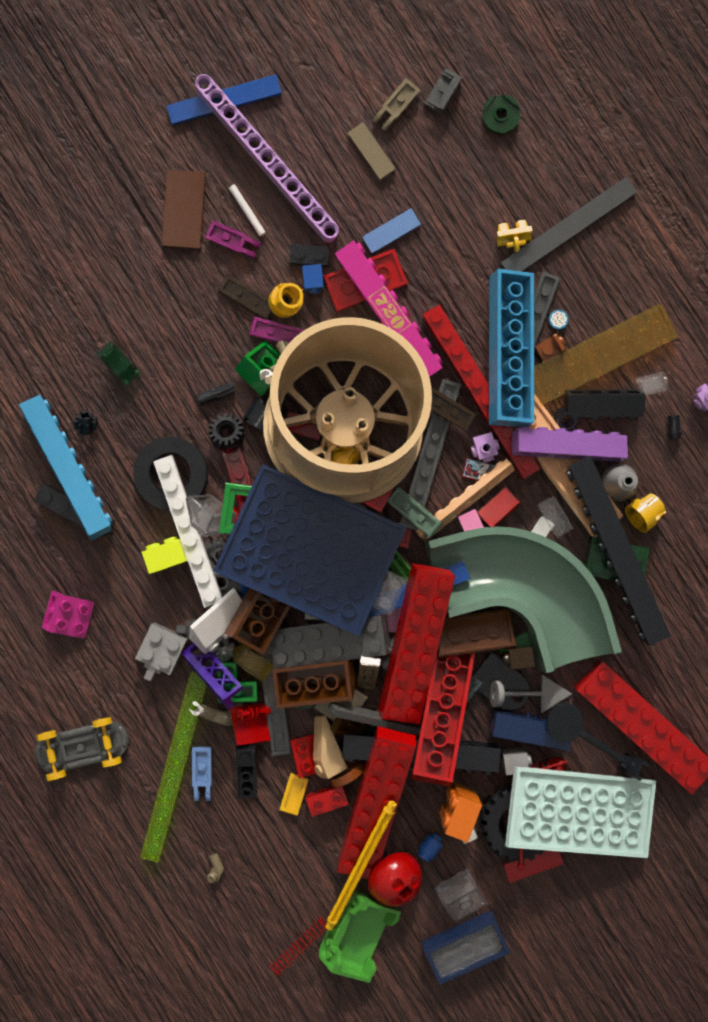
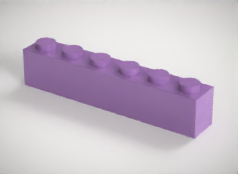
[511,426,628,462]

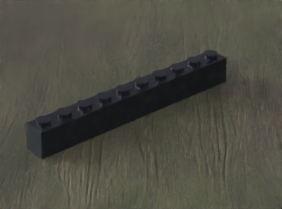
[566,456,671,646]

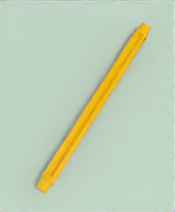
[325,801,397,931]

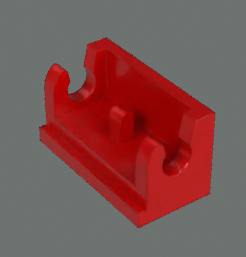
[477,487,520,527]

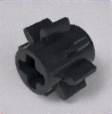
[73,411,98,435]

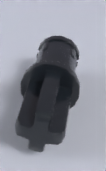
[197,382,235,406]

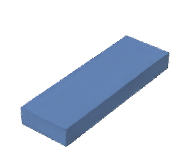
[362,208,421,254]

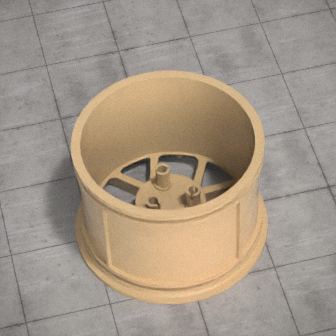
[263,317,432,504]

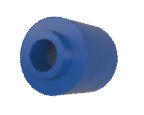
[417,832,444,862]

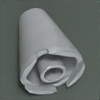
[601,464,639,502]

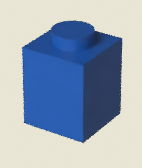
[302,264,324,294]

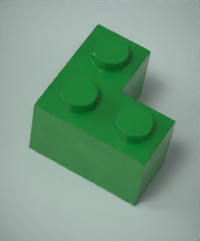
[217,661,259,703]

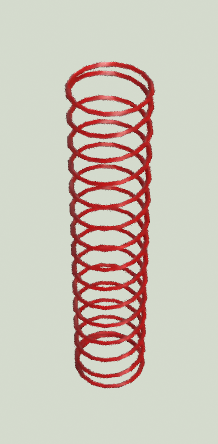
[270,917,327,976]

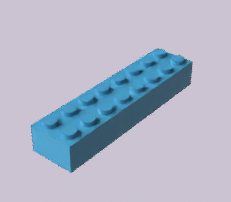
[489,269,534,428]

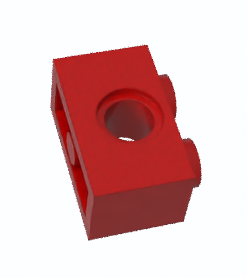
[306,785,349,817]

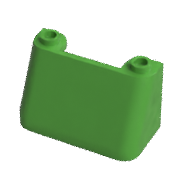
[319,889,401,983]

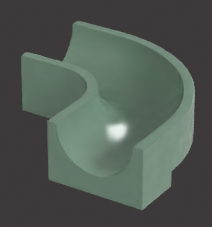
[423,527,622,673]

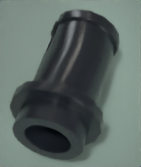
[667,415,683,439]

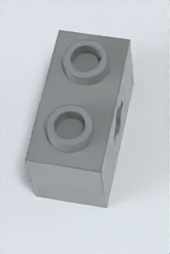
[500,747,532,775]

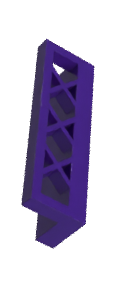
[181,643,243,710]

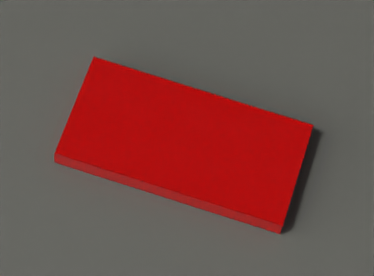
[323,249,408,312]

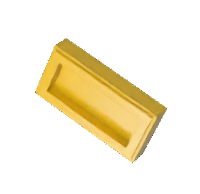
[279,772,309,816]

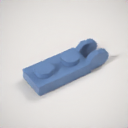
[192,747,212,801]

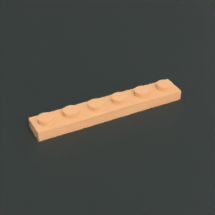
[416,458,515,542]

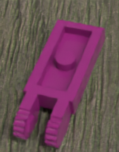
[205,220,261,259]

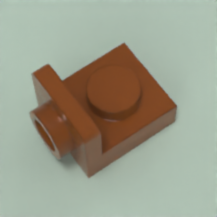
[534,334,566,364]

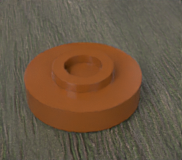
[329,760,365,787]

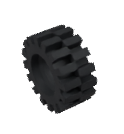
[208,414,245,451]

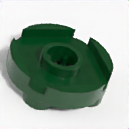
[482,95,520,136]

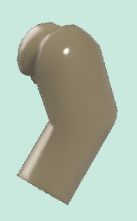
[207,853,224,883]

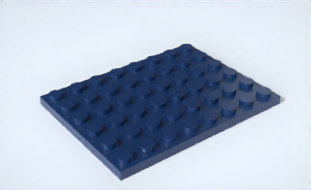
[213,464,407,637]

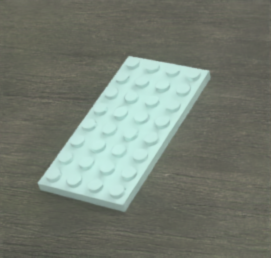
[505,766,656,858]

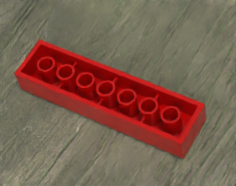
[378,563,455,724]
[411,650,475,787]
[573,659,708,794]
[337,726,416,880]

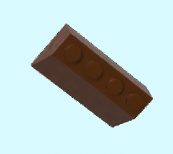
[272,659,356,709]

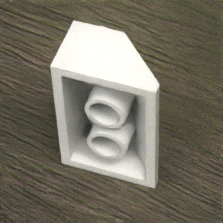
[189,588,242,655]

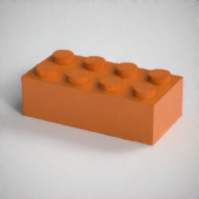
[438,782,482,843]

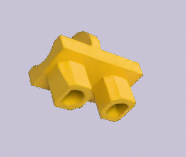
[496,220,532,252]

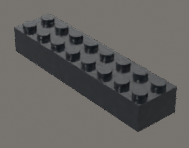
[342,731,501,775]

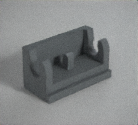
[424,69,462,115]

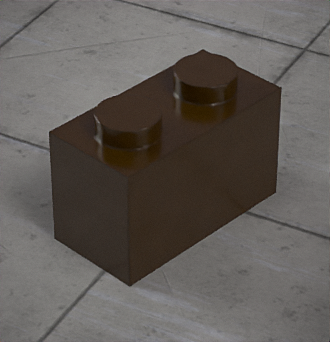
[502,645,535,670]

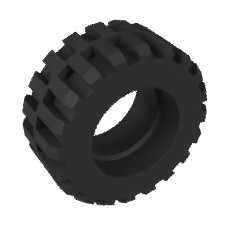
[479,784,545,863]

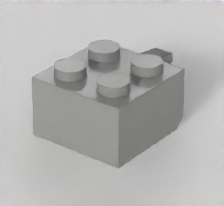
[135,622,189,681]

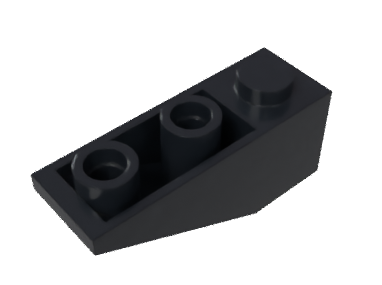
[235,743,257,798]

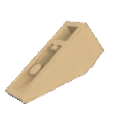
[313,715,347,779]

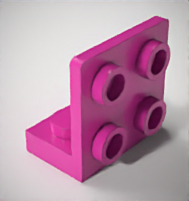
[42,591,94,639]

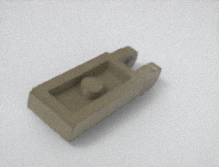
[373,78,421,131]

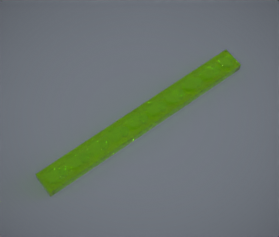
[140,671,207,863]

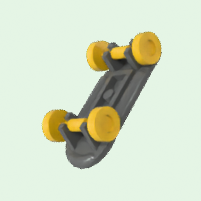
[35,717,129,781]

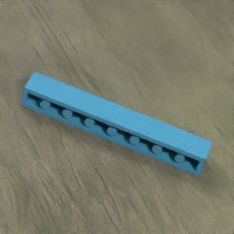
[19,395,113,541]

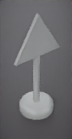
[489,674,572,713]

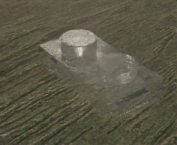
[537,495,574,538]

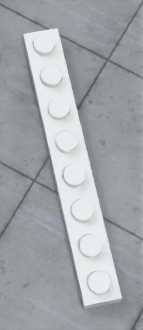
[153,455,222,608]

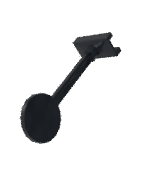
[546,703,650,781]

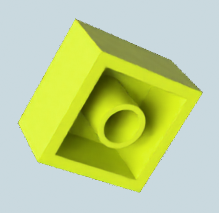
[142,536,188,574]

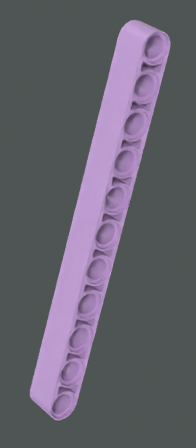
[195,74,339,243]

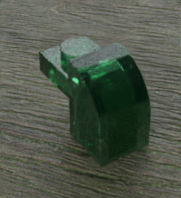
[96,341,141,386]

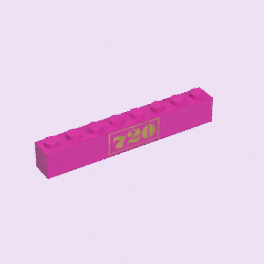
[335,240,443,377]

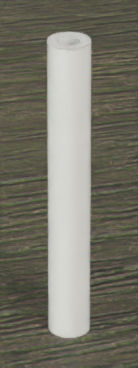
[229,184,266,236]

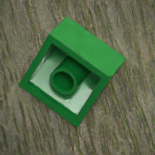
[234,340,280,396]

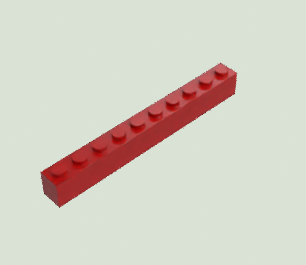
[422,304,540,480]

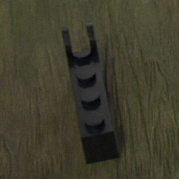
[554,389,646,431]

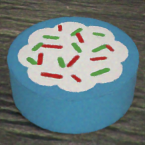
[548,310,568,330]

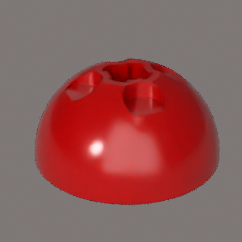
[368,852,422,907]

